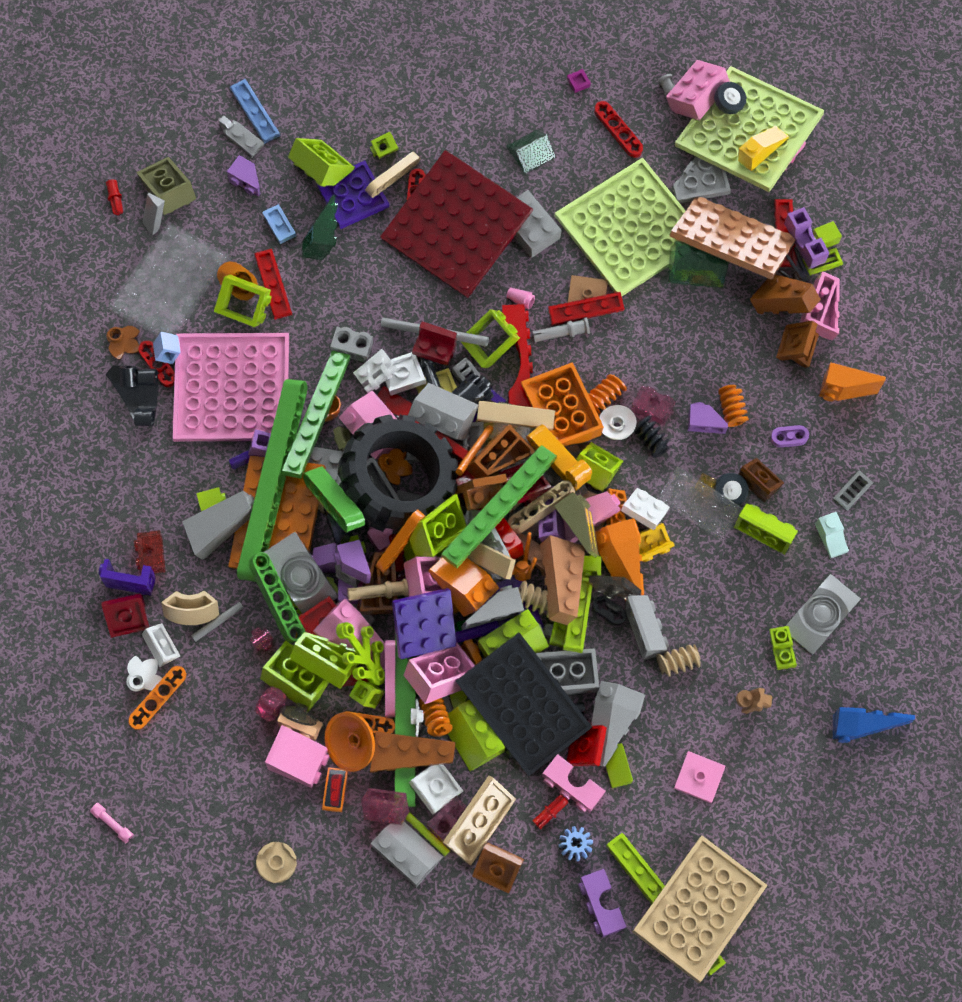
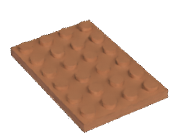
[669,197,795,280]

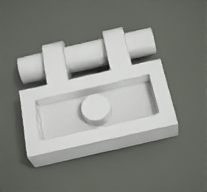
[353,349,398,393]

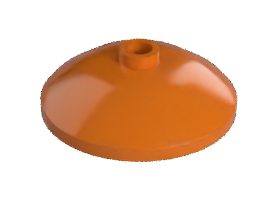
[325,711,375,772]

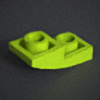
[769,626,797,670]

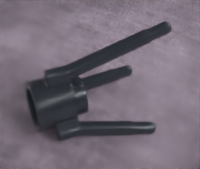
[778,247,810,283]

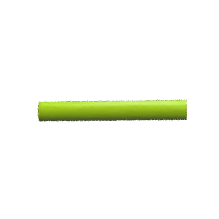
[401,809,450,856]

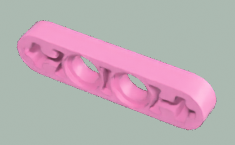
[385,640,395,718]

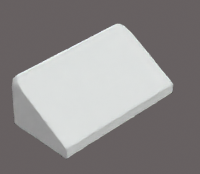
[142,623,180,667]

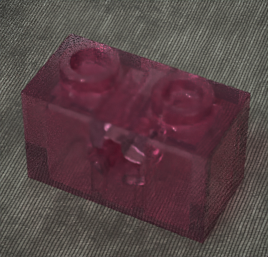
[631,385,676,426]

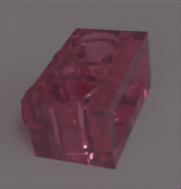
[361,788,409,825]
[427,796,467,844]

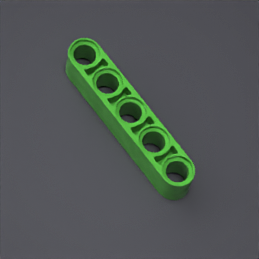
[303,466,365,532]
[248,552,305,643]

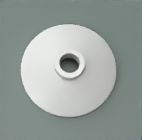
[599,405,636,440]

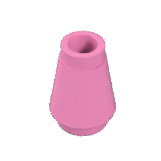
[506,288,535,309]

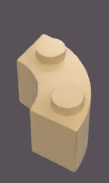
[161,591,219,625]

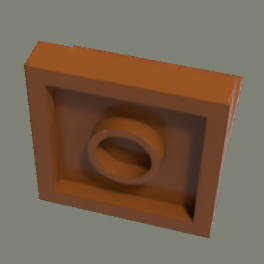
[776,320,819,368]
[455,474,507,511]
[472,842,524,893]

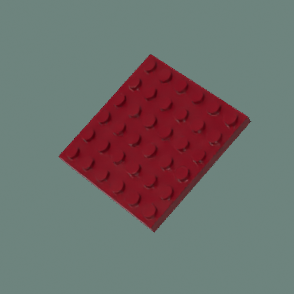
[380,150,533,299]

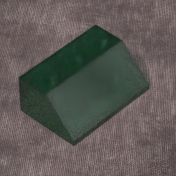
[668,241,729,288]

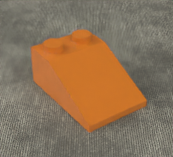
[819,362,886,401]
[428,557,499,617]

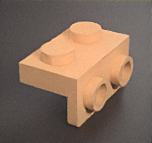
[277,708,323,741]

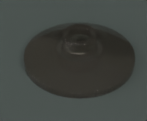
[279,703,318,726]

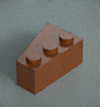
[750,274,821,314]
[466,424,535,479]
[357,552,397,615]

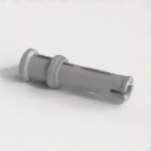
[532,317,590,343]

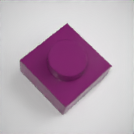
[567,69,591,93]

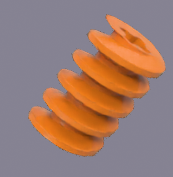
[588,374,627,415]
[718,385,749,427]
[419,698,452,737]

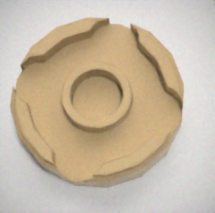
[256,842,297,883]

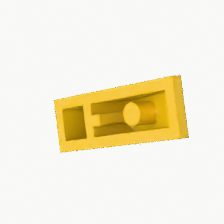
[738,126,789,171]

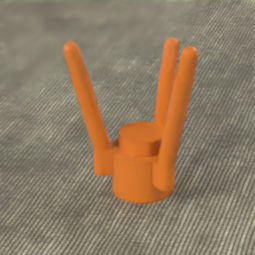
[509,532,537,581]

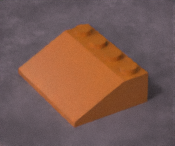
[521,362,604,446]

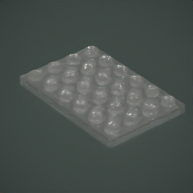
[107,221,231,337]

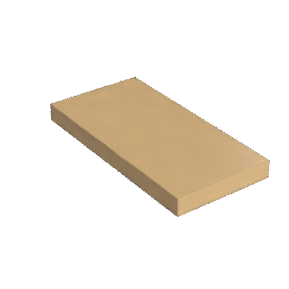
[443,776,516,865]

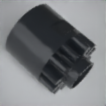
[451,373,494,413]

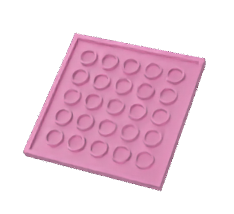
[173,333,289,442]

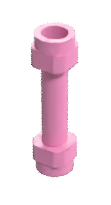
[90,803,134,844]

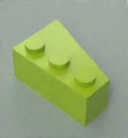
[290,632,359,689]

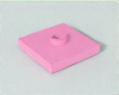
[674,751,725,803]

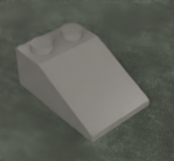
[461,586,524,630]

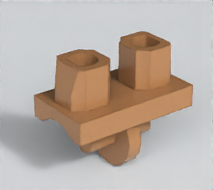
[736,688,772,714]

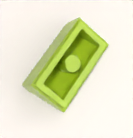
[605,743,633,788]

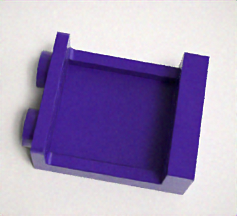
[98,559,156,596]

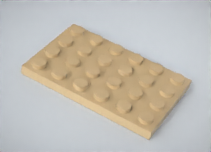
[632,835,767,983]

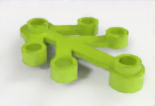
[336,622,385,685]

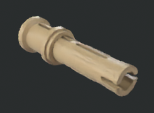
[347,579,409,601]

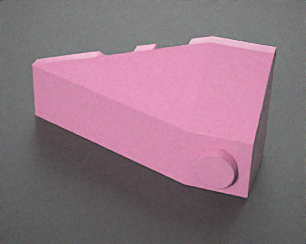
[313,599,385,670]

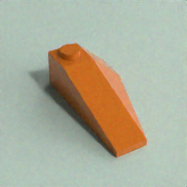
[595,518,644,602]

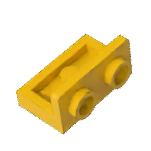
[639,523,675,562]

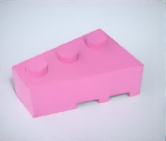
[799,272,840,340]

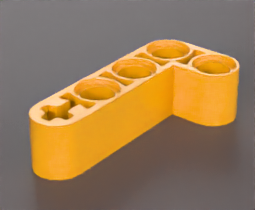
[526,424,592,491]

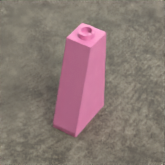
[563,492,621,543]

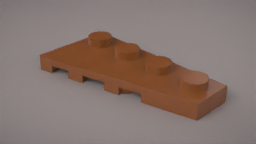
[370,732,455,773]

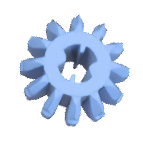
[559,826,593,862]

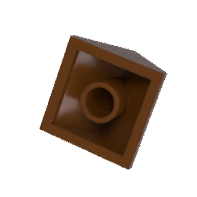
[738,458,784,503]

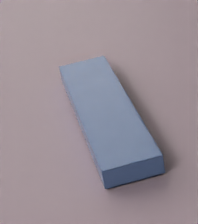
[230,79,280,144]

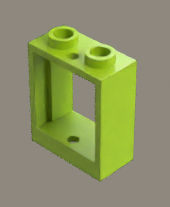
[214,274,271,327]
[460,309,520,368]

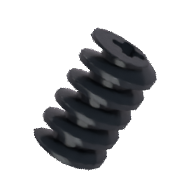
[634,415,672,458]

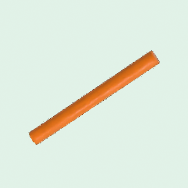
[456,425,493,475]

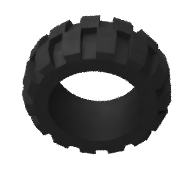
[337,414,459,534]

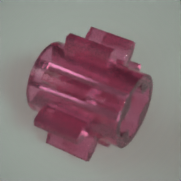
[249,627,274,652]

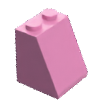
[265,725,330,788]

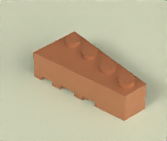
[540,535,585,625]

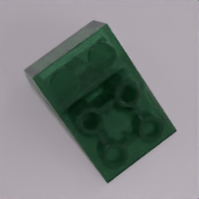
[302,195,338,260]

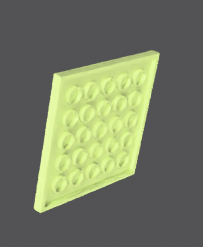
[675,66,824,192]
[555,158,696,296]

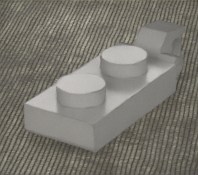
[219,116,265,157]

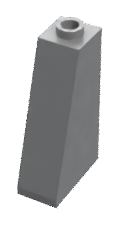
[182,491,255,560]

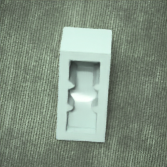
[815,512,849,559]

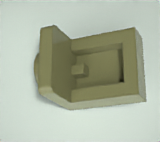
[333,427,352,451]

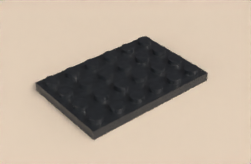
[456,632,592,776]

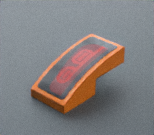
[322,767,348,812]

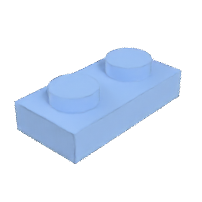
[262,204,296,244]

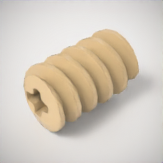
[518,581,549,618]
[656,644,700,677]

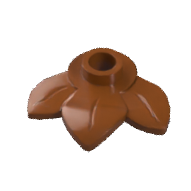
[106,326,140,360]

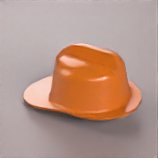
[217,261,258,301]

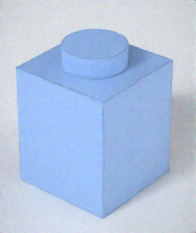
[153,332,181,364]

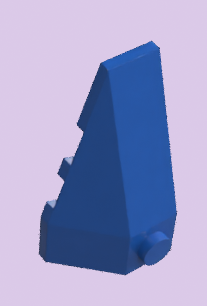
[832,707,915,743]

